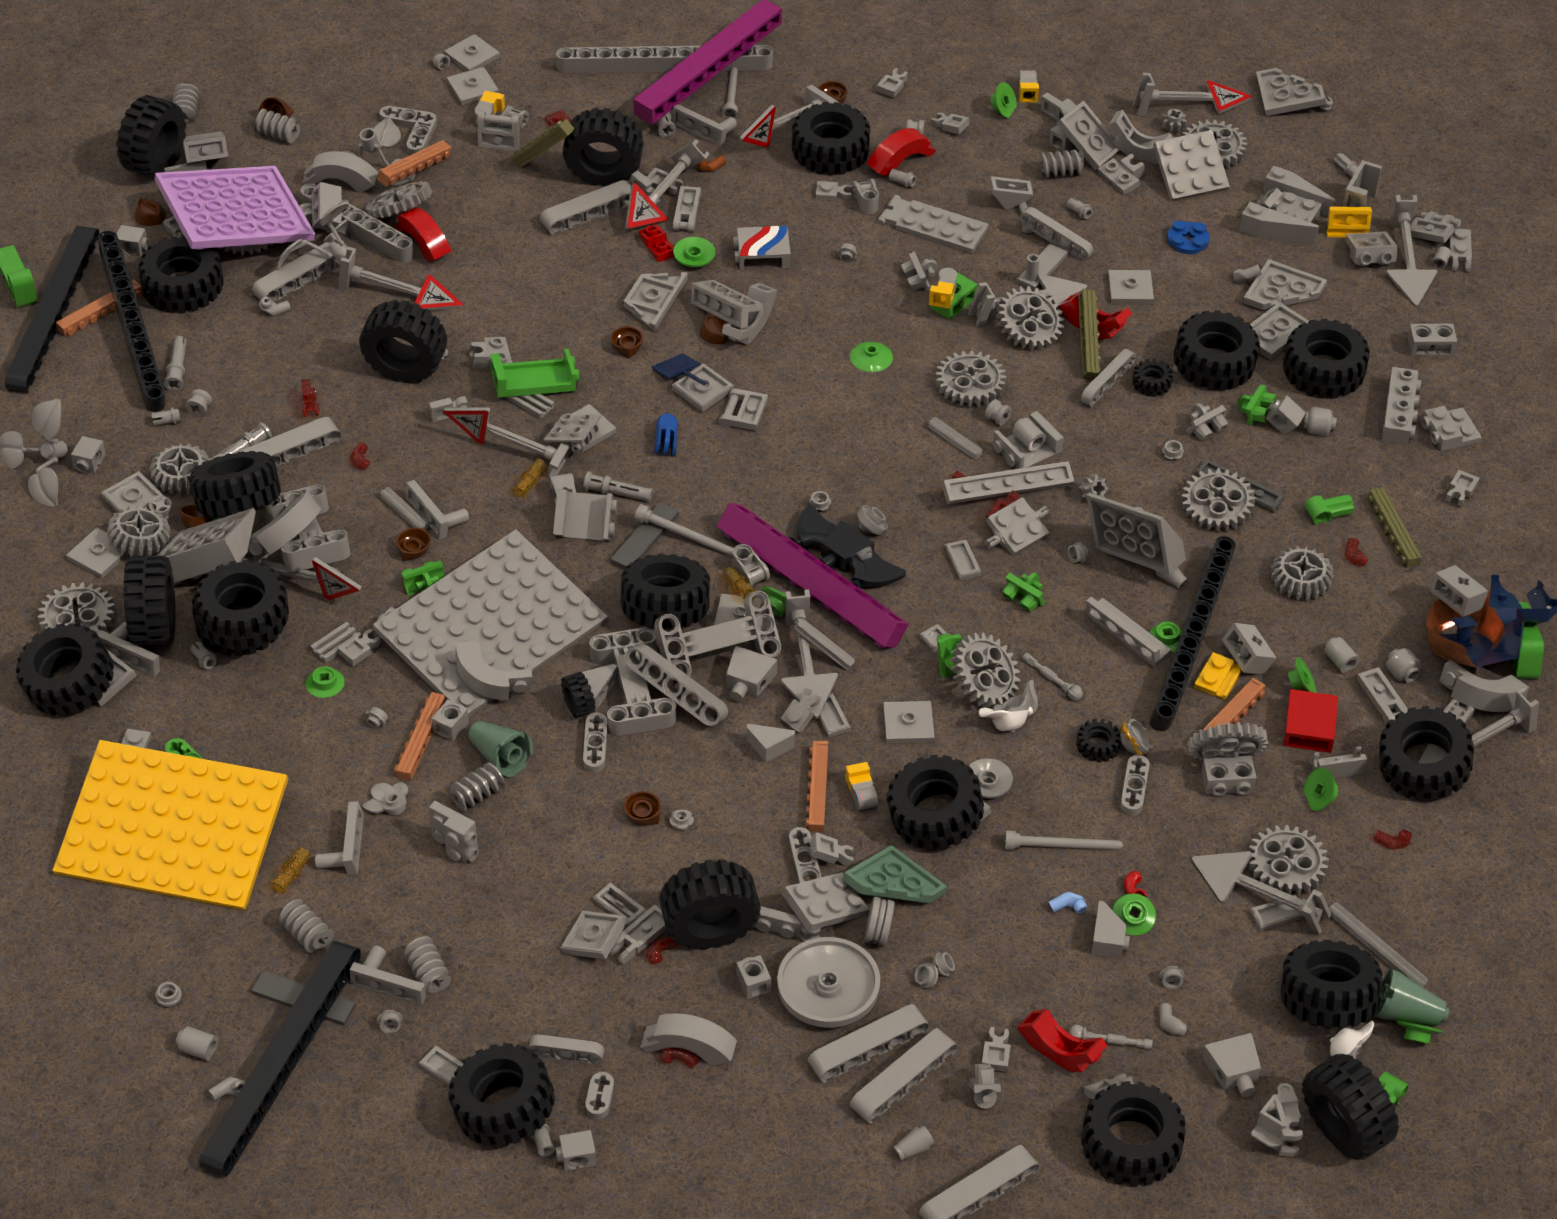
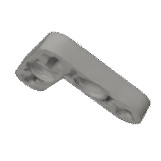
[379,106,437,155]

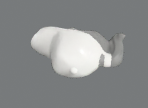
[979,680,1038,732]
[1330,1020,1374,1059]

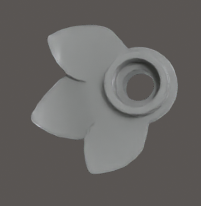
[362,782,408,815]

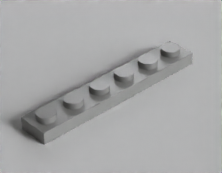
[941,461,1075,504]

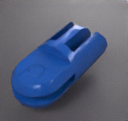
[654,413,678,456]

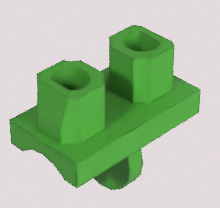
[1237,385,1277,426]
[401,561,445,596]
[1002,572,1046,612]
[937,633,962,678]

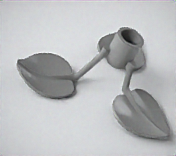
[342,116,416,186]
[277,199,349,270]
[0,399,68,506]

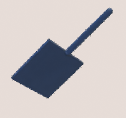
[652,353,706,386]

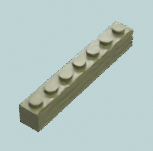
[512,119,575,167]
[1078,289,1101,379]
[1367,487,1422,568]

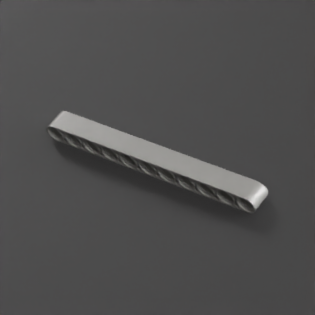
[556,45,773,73]

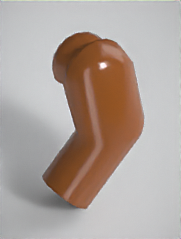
[696,155,726,172]

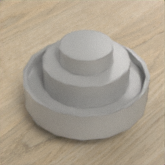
[857,505,888,535]

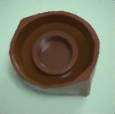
[818,80,848,105]
[259,97,294,118]
[135,199,166,226]
[700,314,729,344]
[611,325,643,358]
[180,505,213,529]
[396,528,431,561]
[624,791,661,825]

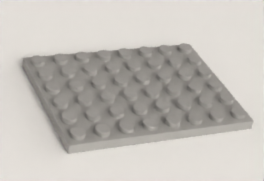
[373,529,608,716]

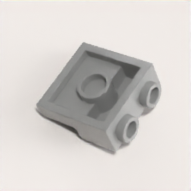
[1345,232,1397,266]
[1421,406,1482,451]
[429,801,479,864]

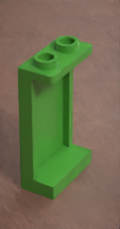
[490,348,580,398]

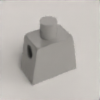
[726,646,777,702]
[1202,1033,1261,1097]

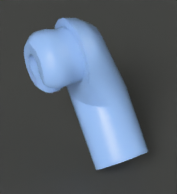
[1048,892,1087,914]

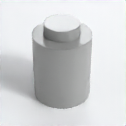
[1013,418,1047,452]
[1324,637,1360,673]
[176,1026,218,1061]

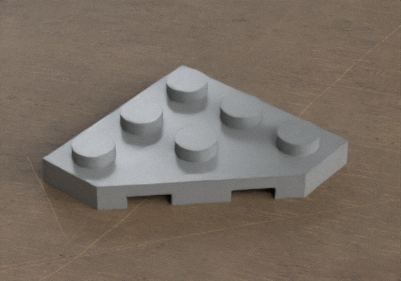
[1256,68,1326,116]
[1243,259,1327,310]

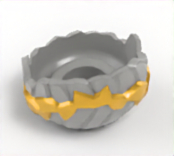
[1120,718,1153,755]

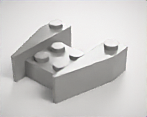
[1239,166,1335,244]

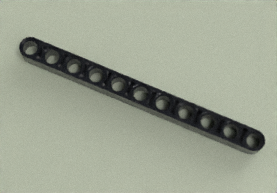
[5,226,100,393]
[98,231,165,412]
[1150,536,1236,731]
[199,941,361,1177]

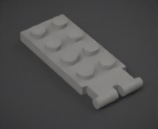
[877,195,989,254]

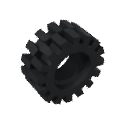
[1132,359,1173,397]
[561,671,596,718]
[1076,718,1121,762]

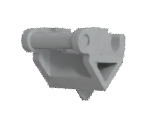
[1251,1083,1303,1157]

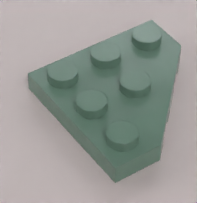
[842,845,948,903]

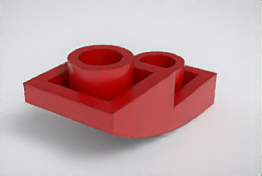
[638,225,674,262]

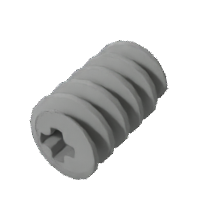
[172,83,200,125]
[254,109,300,144]
[1039,149,1084,178]
[451,763,505,812]
[279,899,334,953]
[404,936,451,994]

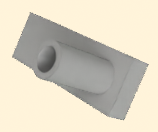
[672,104,737,147]
[1017,244,1068,291]
[405,480,469,540]
[97,622,160,678]
[315,801,364,875]
[350,946,426,1006]

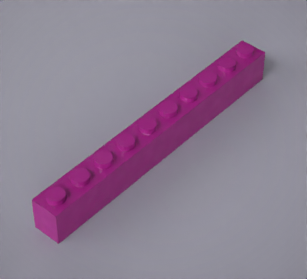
[633,0,782,125]
[717,503,909,649]

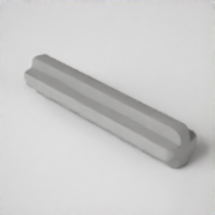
[928,417,982,459]
[380,487,429,530]
[794,618,855,670]

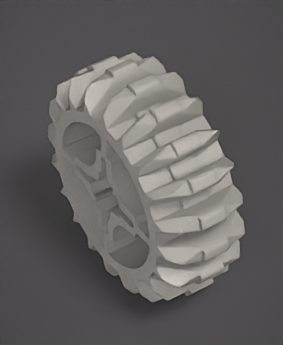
[150,443,210,497]
[107,505,170,557]
[1270,546,1334,601]

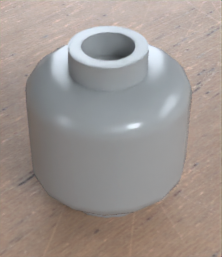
[1303,406,1337,436]
[1386,648,1422,683]

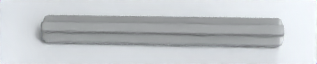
[1329,902,1428,987]

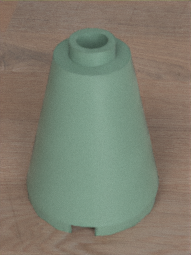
[468,721,533,777]
[1374,969,1449,1026]

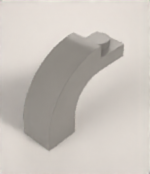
[1041,93,1076,152]
[1110,110,1173,164]
[302,151,379,193]
[722,283,777,345]
[248,491,321,561]
[455,641,532,700]
[1439,660,1529,712]
[640,1013,737,1066]

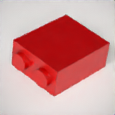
[1283,689,1338,753]

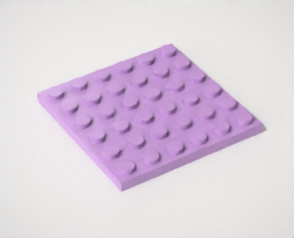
[155,166,315,250]

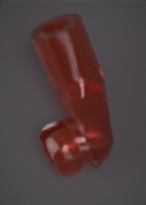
[1373,830,1412,850]

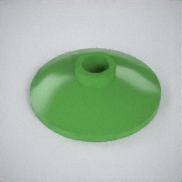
[673,237,715,267]
[850,342,893,372]

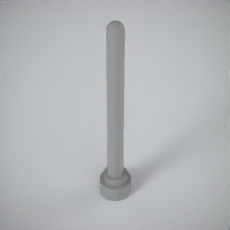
[722,68,738,118]
[634,504,734,557]
[1004,830,1123,850]

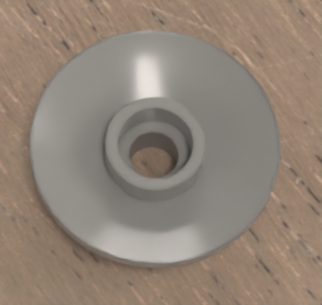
[969,758,1013,798]

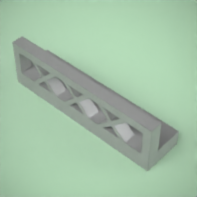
[691,280,763,328]
[1086,597,1171,667]

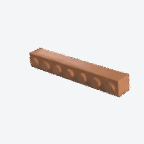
[377,140,452,187]
[56,279,143,337]
[1203,678,1265,730]
[394,692,446,781]
[806,741,828,833]

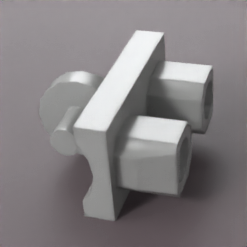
[901,251,938,291]
[1186,403,1228,441]
[969,1064,1001,1109]

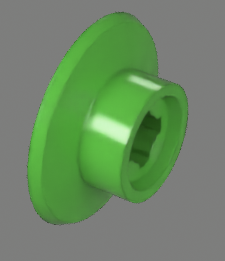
[991,82,1017,118]
[761,586,785,617]
[1149,622,1182,652]
[1288,657,1317,693]
[306,666,345,698]
[1303,768,1338,811]
[1112,893,1156,935]
[1396,1021,1443,1044]

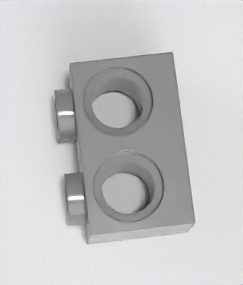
[1407,324,1457,356]
[1201,756,1257,796]

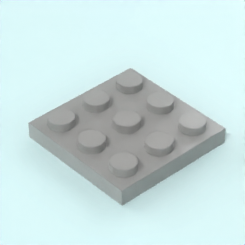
[1153,130,1230,201]

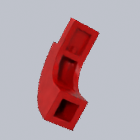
[867,128,936,177]
[392,207,452,261]
[1058,290,1132,339]
[1017,1009,1108,1072]

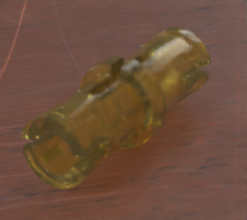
[513,459,547,498]
[724,567,756,601]
[271,847,311,894]

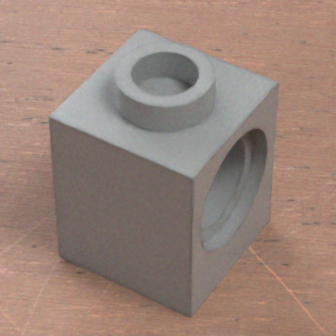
[117,225,149,257]
[1266,395,1306,434]
[71,436,106,473]
[431,700,469,741]
[736,955,771,999]
[555,1130,596,1171]

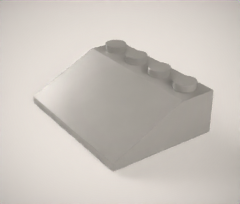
[1086,493,1186,575]
[158,508,256,586]

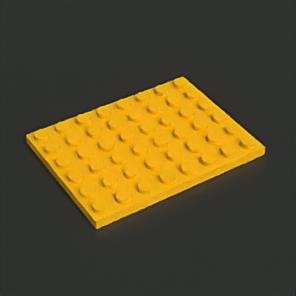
[53,740,288,910]

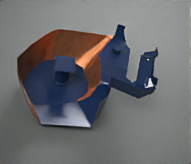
[1426,575,1557,667]

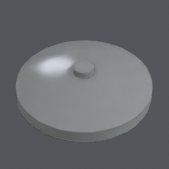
[777,937,880,1028]

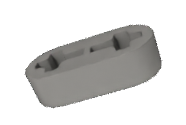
[586,1072,614,1120]

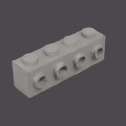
[1381,367,1421,445]

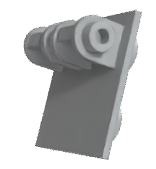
[544,413,602,453]

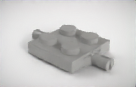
[985,497,1050,555]

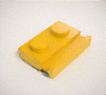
[1326,207,1372,237]
[1194,652,1242,701]

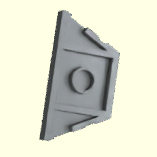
[624,272,688,331]

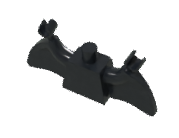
[788,505,906,588]

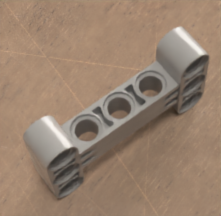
[262,485,351,572]
[654,591,781,682]
[589,627,676,736]

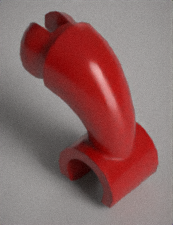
[1123,870,1147,898]

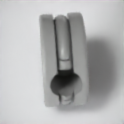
[864,897,895,947]

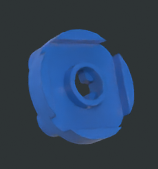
[1167,220,1210,254]

